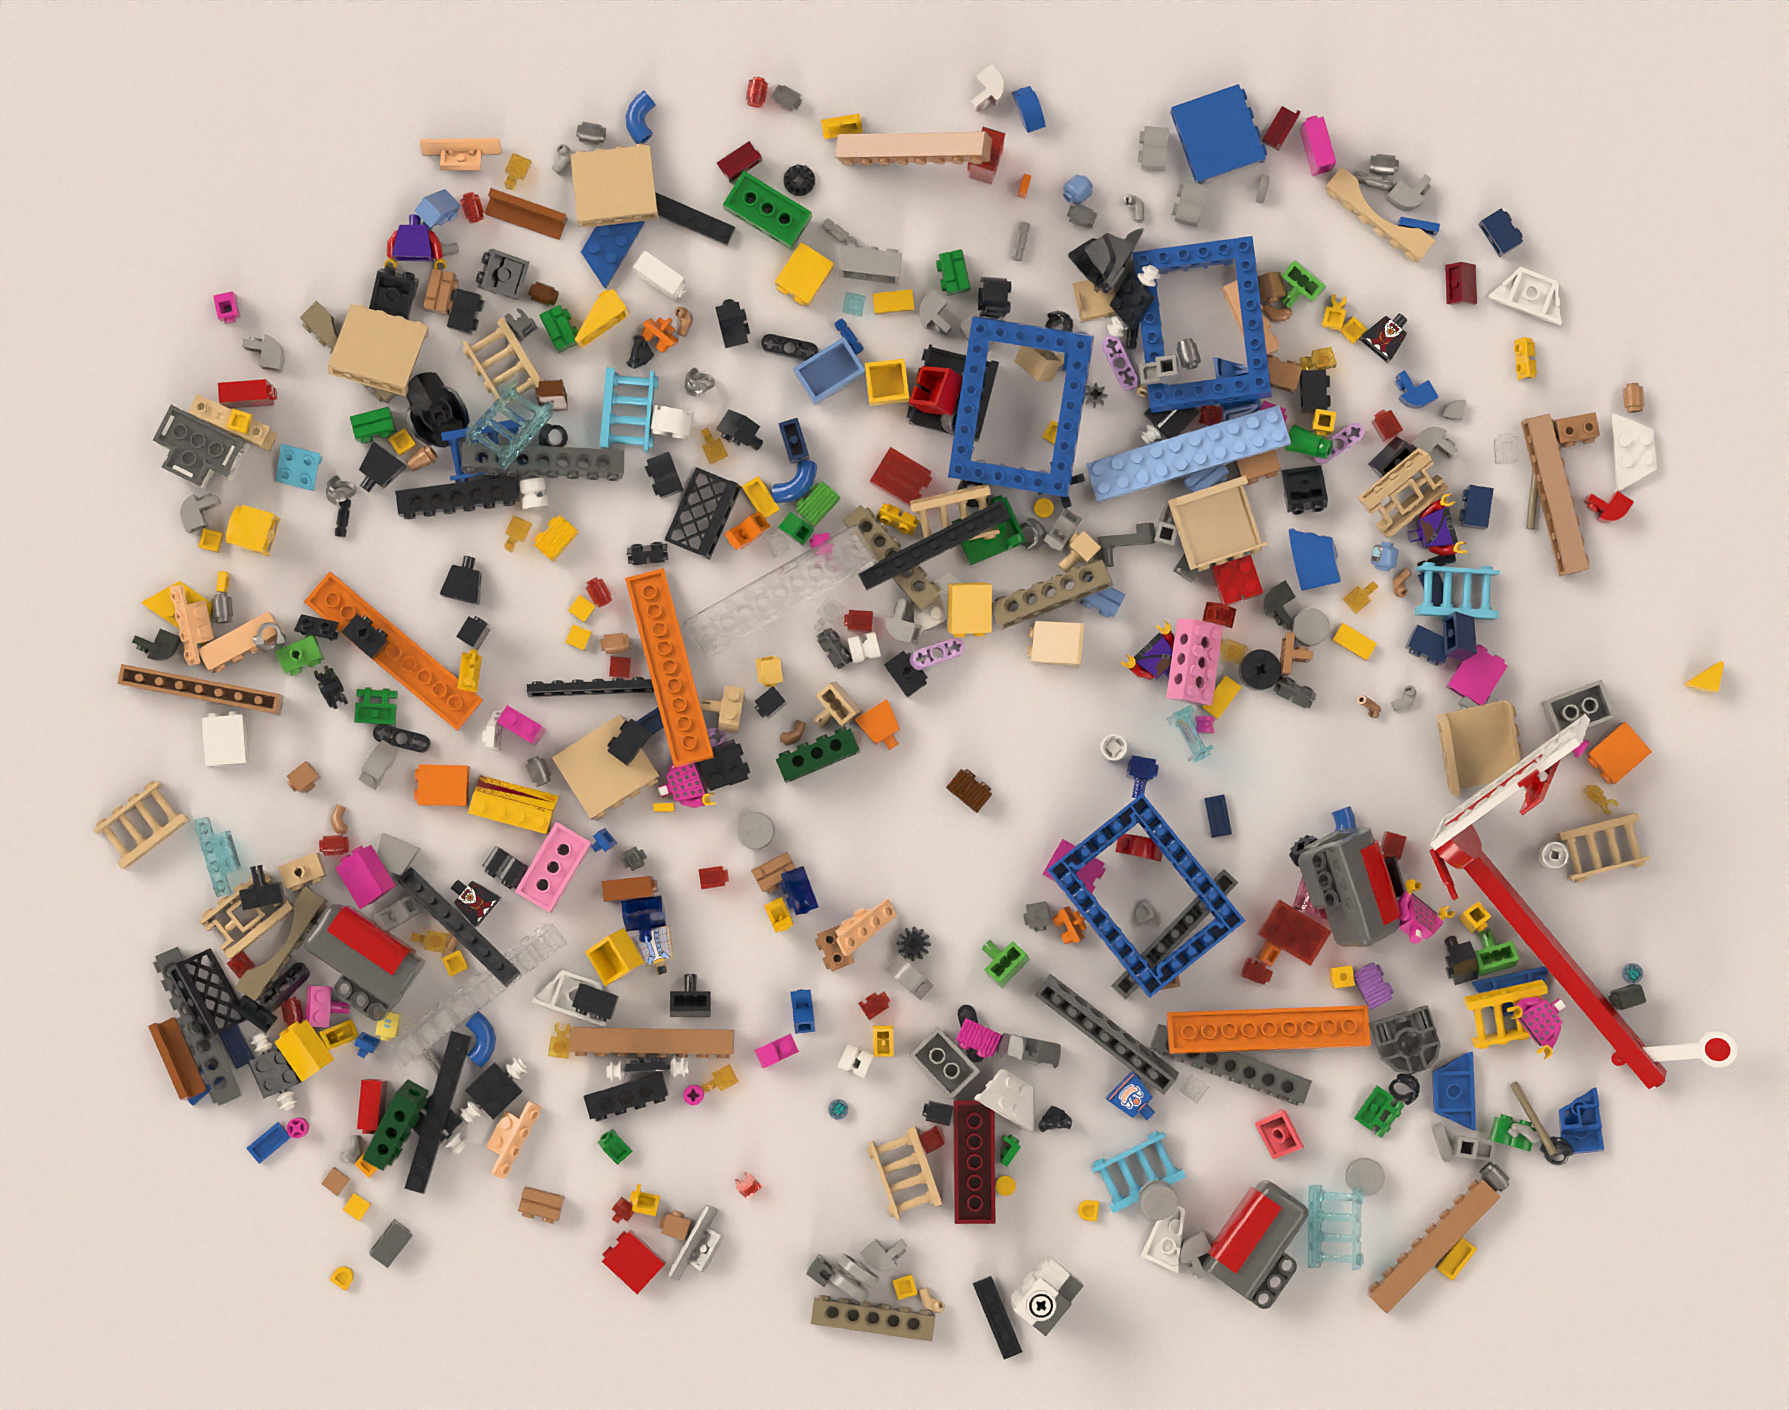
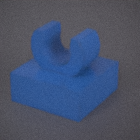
[591,828,618,853]
[354,1032,381,1058]

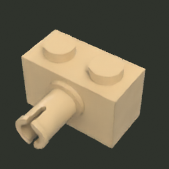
[1014,346,1064,382]
[1058,531,1101,573]
[813,681,862,728]
[701,685,745,734]
[278,852,327,892]

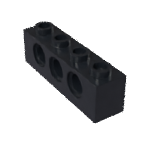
[583,1072,669,1122]

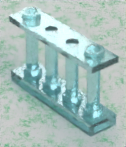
[465,380,554,470]
[1167,705,1214,763]
[1308,1184,1364,1270]

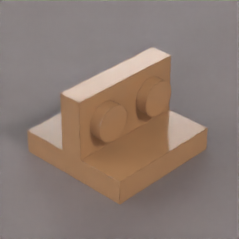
[1280,632,1313,676]

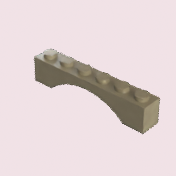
[300,301,397,403]
[235,887,328,1001]

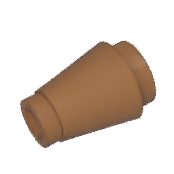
[407,446,438,471]

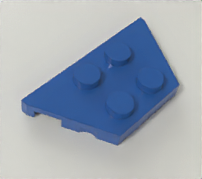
[581,221,645,289]
[1213,357,1261,422]
[1471,966,1549,1017]
[1432,1052,1476,1130]

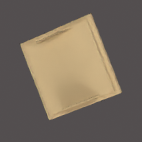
[1072,280,1117,322]

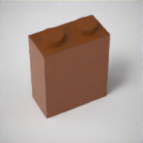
[602,876,658,902]

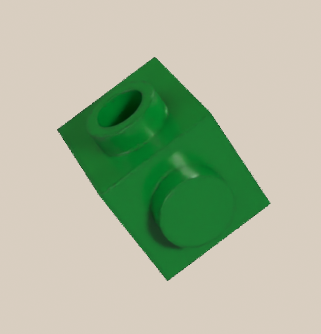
[778,512,815,546]

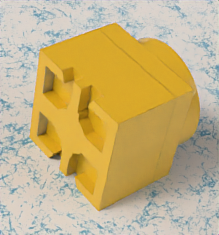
[226,505,281,557]

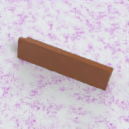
[485,188,568,240]
[148,1017,207,1101]

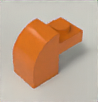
[724,511,771,550]

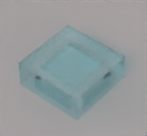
[842,292,866,317]

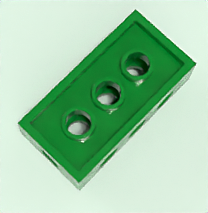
[723,171,812,251]

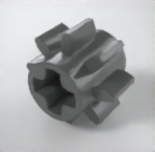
[1085,382,1108,409]
[621,847,647,871]

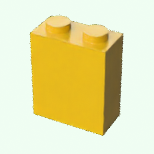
[775,242,835,307]
[947,582,992,637]
[274,1019,335,1082]

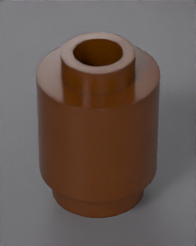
[528,281,559,307]

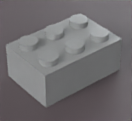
[839,244,902,284]
[1541,679,1616,736]
[909,1027,980,1099]

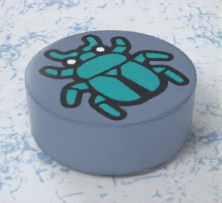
[1622,963,1643,984]
[828,1099,849,1120]

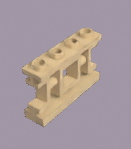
[1357,448,1449,538]
[199,870,294,959]

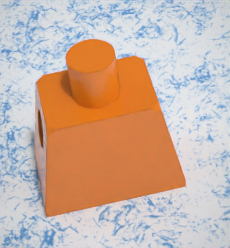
[854,699,900,750]

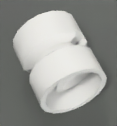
[519,478,549,511]
[847,631,881,663]
[1099,734,1127,762]
[1537,842,1568,869]
[838,1043,874,1078]

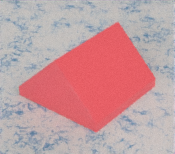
[1255,1109,1304,1159]

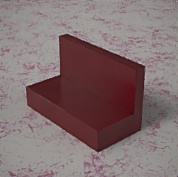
[1262,106,1301,151]
[716,141,763,183]
[1445,262,1477,305]

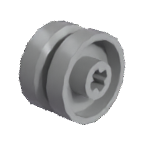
[827,1253,880,1303]

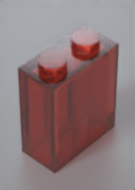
[870,447,933,508]

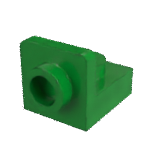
[598,1129,633,1165]
[1000,1134,1021,1167]

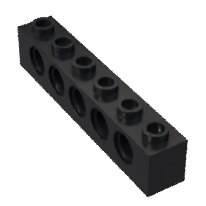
[395,476,520,520]

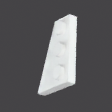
[482,710,503,750]
[1141,1206,1185,1273]

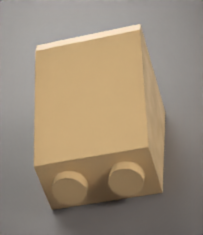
[1027,621,1084,667]

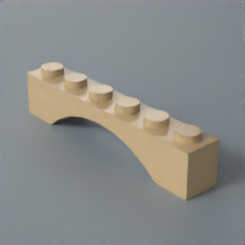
[1325,166,1435,263]

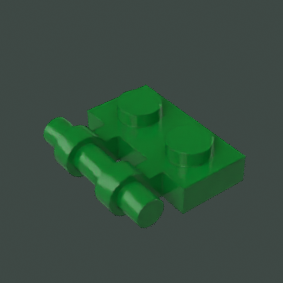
[354,687,398,725]
[1353,1085,1405,1138]

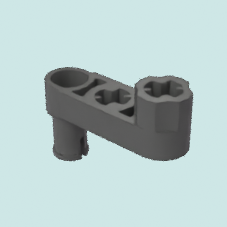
[1098,523,1155,567]

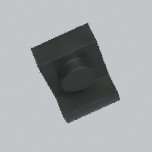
[1264,580,1296,628]
[132,628,181,661]

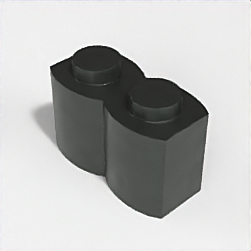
[1608,984,1646,1010]

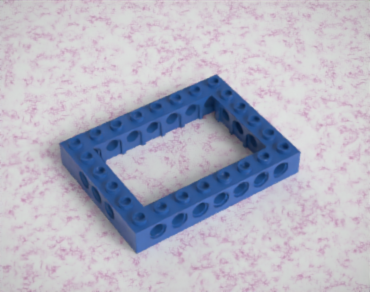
[1133,236,1272,413]
[948,316,1095,497]
[1046,793,1245,998]

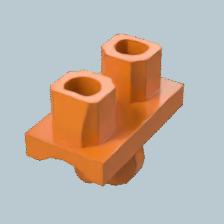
[641,317,679,353]
[1052,906,1087,944]

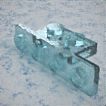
[194,817,242,897]

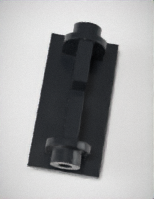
[627,542,669,565]
[294,614,339,641]
[233,995,278,1033]

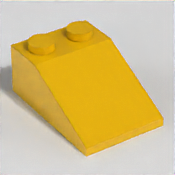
[575,289,629,349]

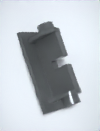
[817,628,852,670]
[1273,676,1316,709]

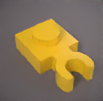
[1322,294,1347,331]

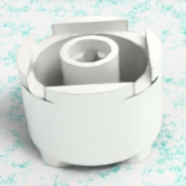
[650,405,694,440]

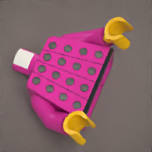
[658,762,716,808]
[1397,879,1455,944]
[1507,997,1566,1060]

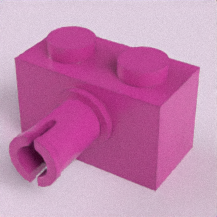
[305,985,350,1027]

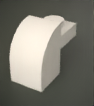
[971,64,1004,112]

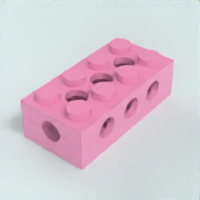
[1166,619,1223,705]
[515,822,593,913]

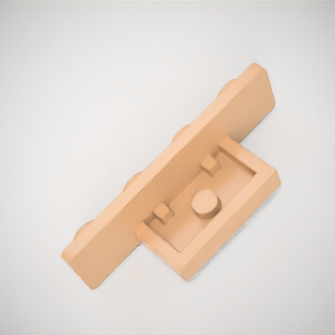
[420,138,502,171]
[170,585,214,665]
[835,899,897,956]
[486,1101,542,1179]

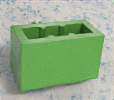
[1281,260,1327,309]
[276,635,325,676]
[1475,929,1520,977]
[982,940,1030,989]

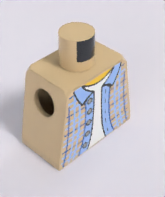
[631,925,674,975]

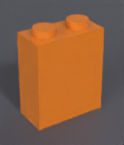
[1586,721,1652,784]
[414,764,470,807]

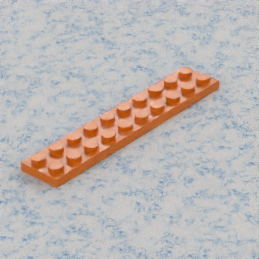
[625,568,714,768]
[304,572,484,731]
[1166,1005,1371,1054]

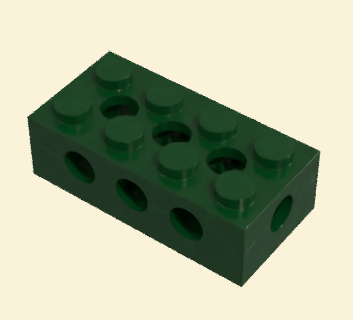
[776,726,860,783]
[362,1079,429,1171]

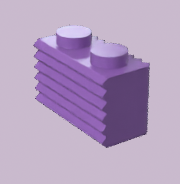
[1353,962,1394,1010]

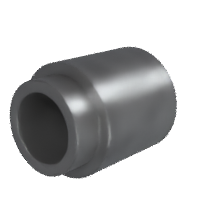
[771,84,802,112]
[576,122,606,145]
[1369,154,1399,175]
[1067,203,1098,228]
[1177,338,1201,370]
[211,594,234,624]
[525,756,551,787]
[1479,1162,1510,1192]

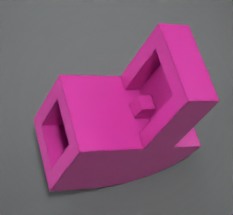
[754,1033,799,1068]

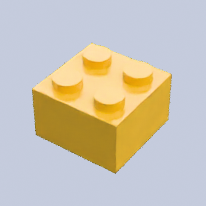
[865,358,909,406]
[585,928,645,987]

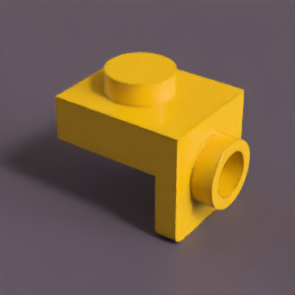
[764,897,794,933]
[630,1184,660,1216]

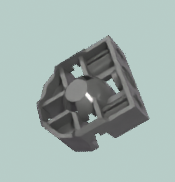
[1369,1005,1441,1075]
[997,1033,1061,1069]

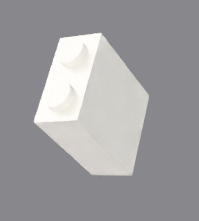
[633,251,687,301]
[202,711,249,767]

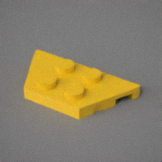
[142,581,213,646]

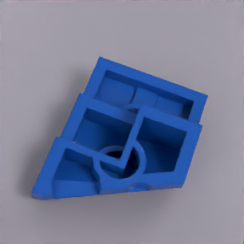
[1288,528,1341,591]
[1558,1087,1604,1154]

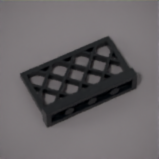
[664,467,742,560]
[167,948,247,1041]

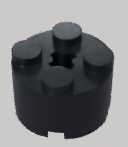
[978,277,1012,318]
[1239,649,1281,691]

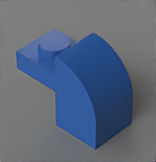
[1012,86,1046,133]
[1395,370,1439,409]
[790,989,815,1034]

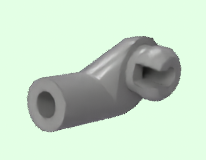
[552,144,571,175]
[1124,194,1144,221]
[437,237,459,256]
[1391,685,1417,711]
[1508,1123,1539,1143]
[340,1135,361,1163]

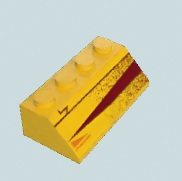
[468,775,559,835]

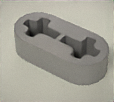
[1431,1122,1454,1162]

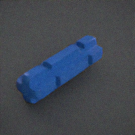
[834,318,864,355]

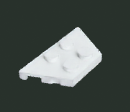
[1488,267,1562,326]
[1610,414,1657,491]
[914,573,962,634]
[532,970,607,1027]
[975,1069,1034,1132]

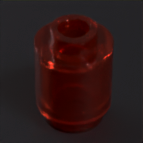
[746,77,768,108]
[460,192,485,223]
[585,577,613,608]
[319,835,349,856]
[281,996,304,1027]

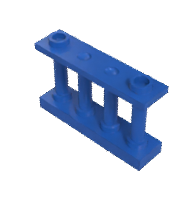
[441,418,528,483]

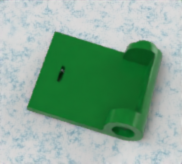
[951,495,1026,566]

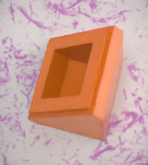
[1255,941,1281,967]

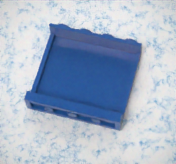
[1170,84,1267,184]

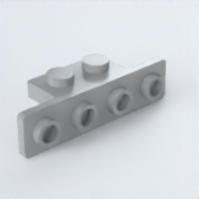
[668,1205,724,1281]

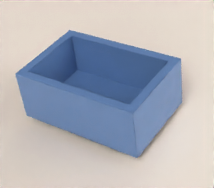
[793,337,866,406]

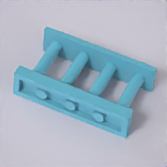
[600,367,659,453]
[1414,562,1500,620]
[1091,1131,1186,1213]

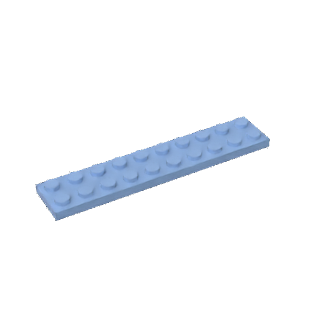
[1086,405,1291,503]

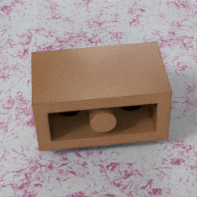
[1554,412,1600,448]
[815,925,855,972]

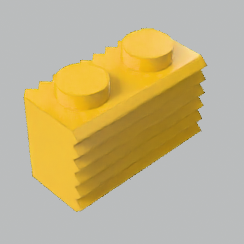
[534,515,579,562]

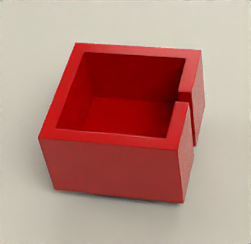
[908,366,963,415]
[1210,555,1263,607]

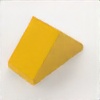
[1684,660,1724,693]
[319,1019,359,1051]
[873,1025,894,1057]

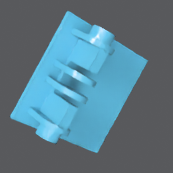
[275,444,322,491]

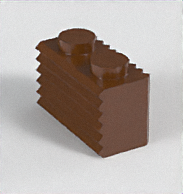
[535,379,568,412]
[946,769,992,813]

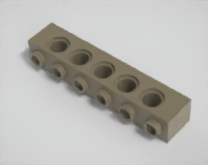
[843,505,941,613]
[992,559,1114,630]
[811,1295,935,1341]

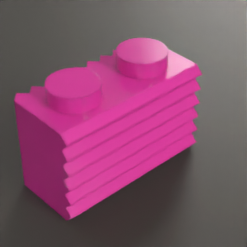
[955,1018,1003,1059]

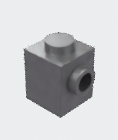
[1023,901,1050,932]

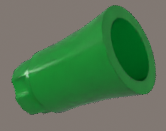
[1285,424,1333,459]

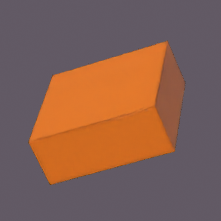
[1018,173,1032,199]

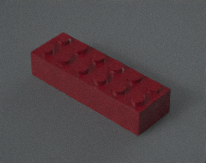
[953,1099,996,1224]

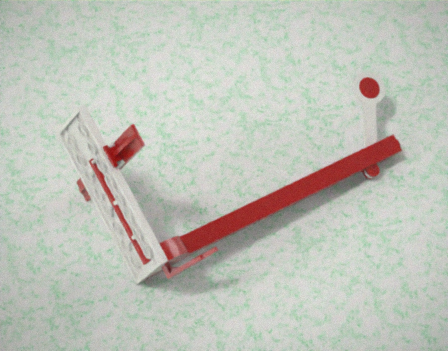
[1429,714,1738,1090]

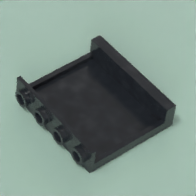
[906,344,999,442]

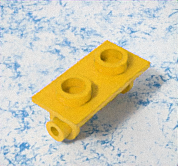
[821,113,863,139]
[1514,337,1537,380]
[876,503,920,536]
[457,649,482,692]

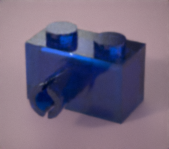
[1126,755,1159,798]
[780,866,819,916]
[621,895,666,943]

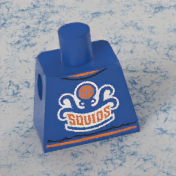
[1105,1071,1155,1120]

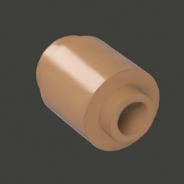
[1623,383,1645,413]
[600,632,630,655]

